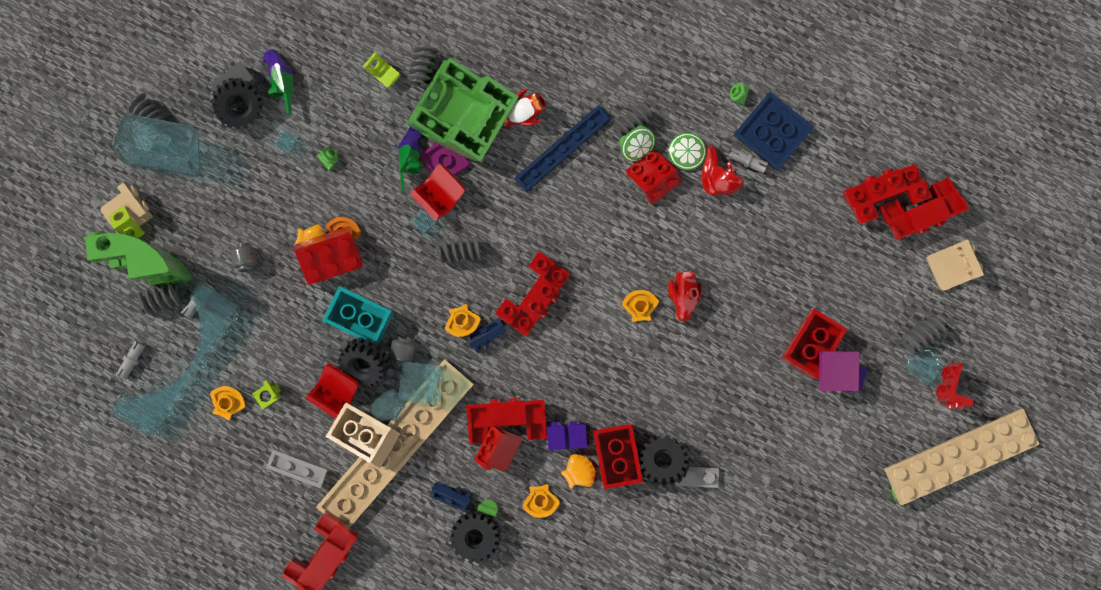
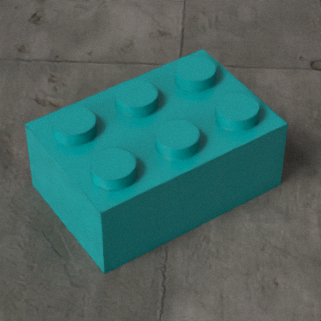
[322,286,394,346]

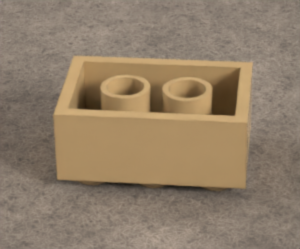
[326,403,400,468]

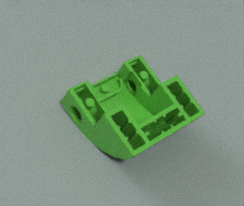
[406,58,518,162]
[84,232,192,287]

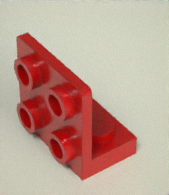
[474,425,523,472]

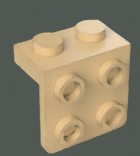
[101,183,153,234]
[927,240,984,291]

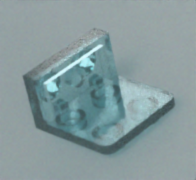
[398,362,444,405]

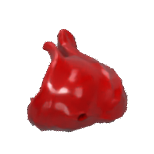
[701,145,744,196]

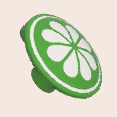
[620,125,655,162]
[668,133,706,171]

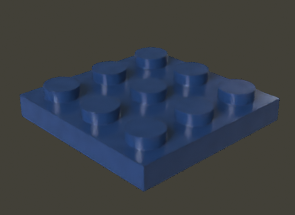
[733,92,814,171]

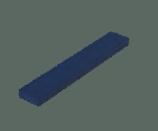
[514,105,611,193]

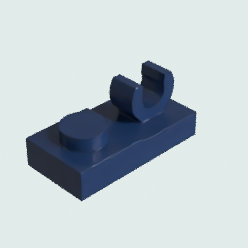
[465,318,506,353]
[430,482,471,512]

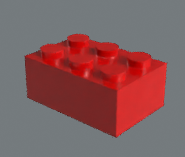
[294,226,363,285]
[780,309,847,379]
[592,423,643,489]

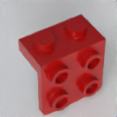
[626,150,681,205]
[410,164,466,221]
[936,362,974,410]
[306,363,359,419]

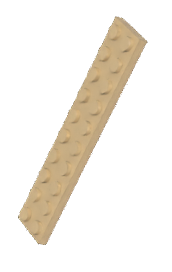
[316,359,474,528]

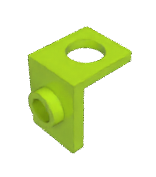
[363,52,401,89]
[109,206,145,238]
[252,380,282,409]

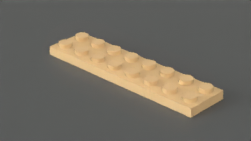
[884,408,1039,505]

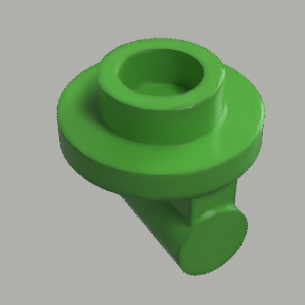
[730,83,750,105]
[317,148,339,171]
[477,500,498,517]

